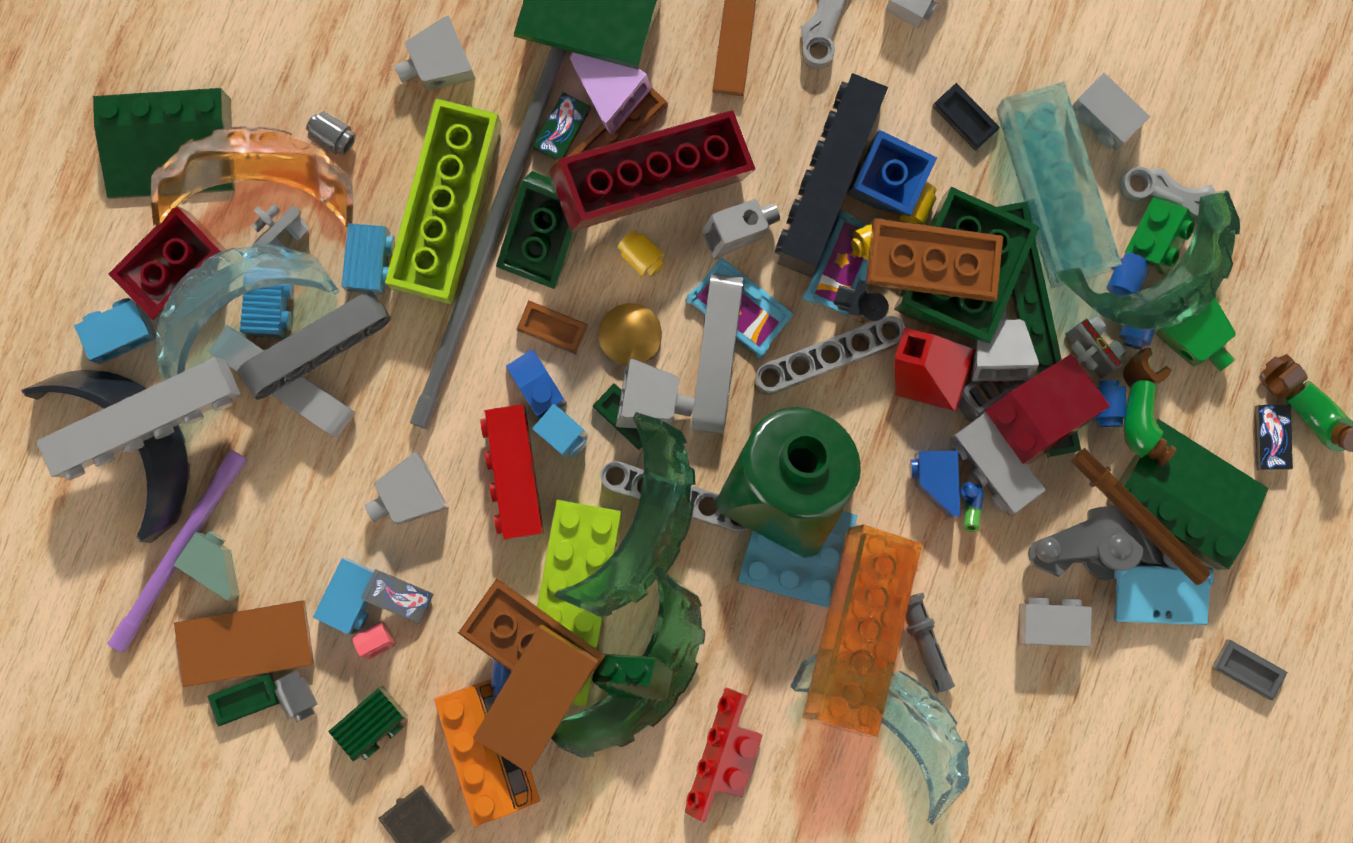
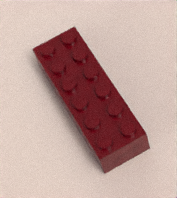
[549,110,756,232]

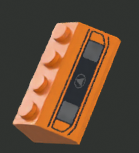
[434,679,541,827]

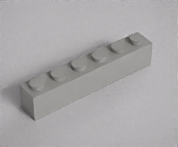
[36,357,241,481]

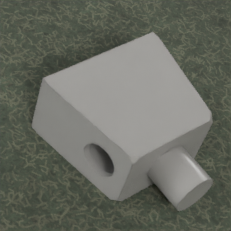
[394,15,476,90]
[701,199,780,260]
[971,310,1039,382]
[616,359,694,429]
[365,452,449,525]

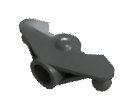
[1028,506,1178,580]

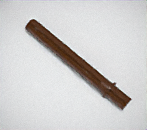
[1070,448,1211,585]

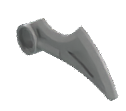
[801,0,847,70]
[1120,167,1231,246]

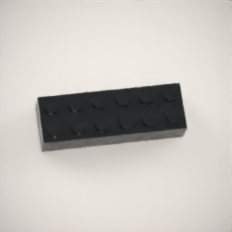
[774,73,888,277]

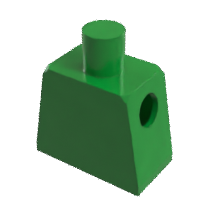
[1155,290,1236,372]

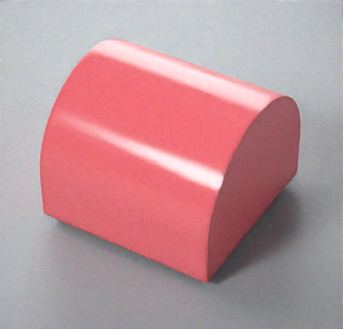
[352,621,396,660]

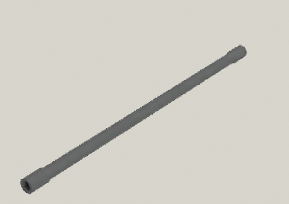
[410,47,566,430]

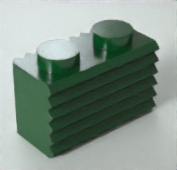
[592,653,673,701]
[328,686,408,762]

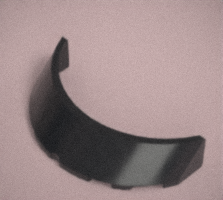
[21,370,190,543]

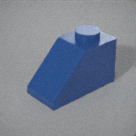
[506,349,567,419]
[909,451,960,517]

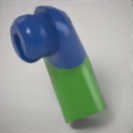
[961,482,984,532]

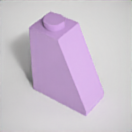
[569,52,653,135]

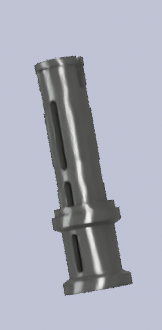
[896,592,955,693]

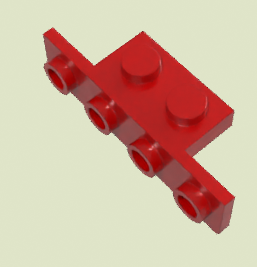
[685,687,763,822]

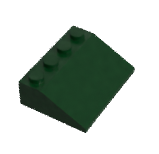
[514,0,661,70]
[93,88,235,199]
[894,187,1040,344]
[1107,419,1269,570]

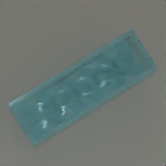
[996,81,1122,289]

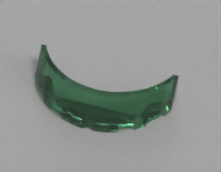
[1055,190,1240,329]
[554,412,696,617]
[551,566,705,758]

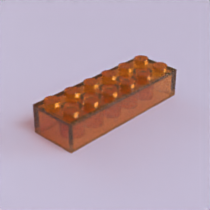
[802,524,923,737]

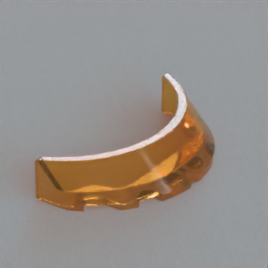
[151,126,353,227]

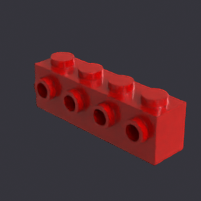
[480,404,544,540]

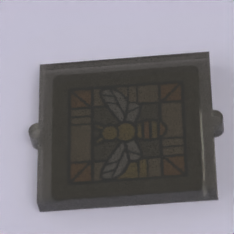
[378,785,456,843]

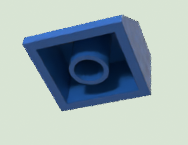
[847,130,938,216]

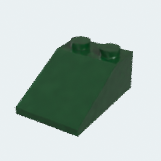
[496,171,579,289]

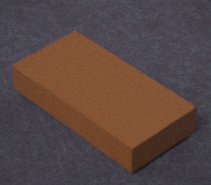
[516,300,588,355]

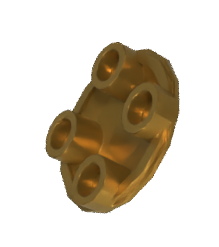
[599,303,662,365]

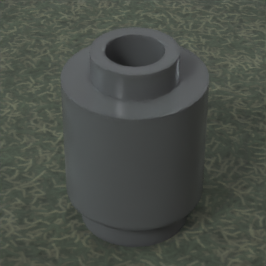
[306,111,356,156]
[274,671,318,722]

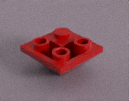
[895,328,975,412]

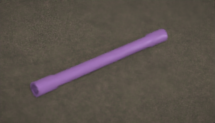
[107,449,247,653]

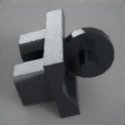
[834,282,889,324]

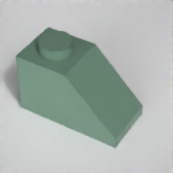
[174,531,239,601]

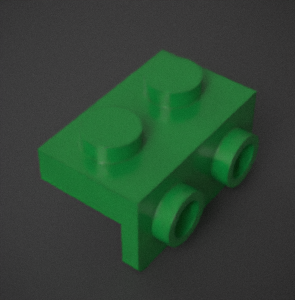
[1124,197,1195,276]

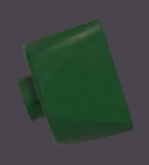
[715,407,861,558]

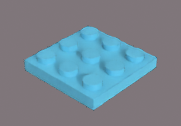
[738,511,858,609]

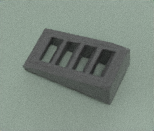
[958,380,1025,422]

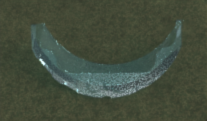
[156,244,340,381]
[790,650,970,825]

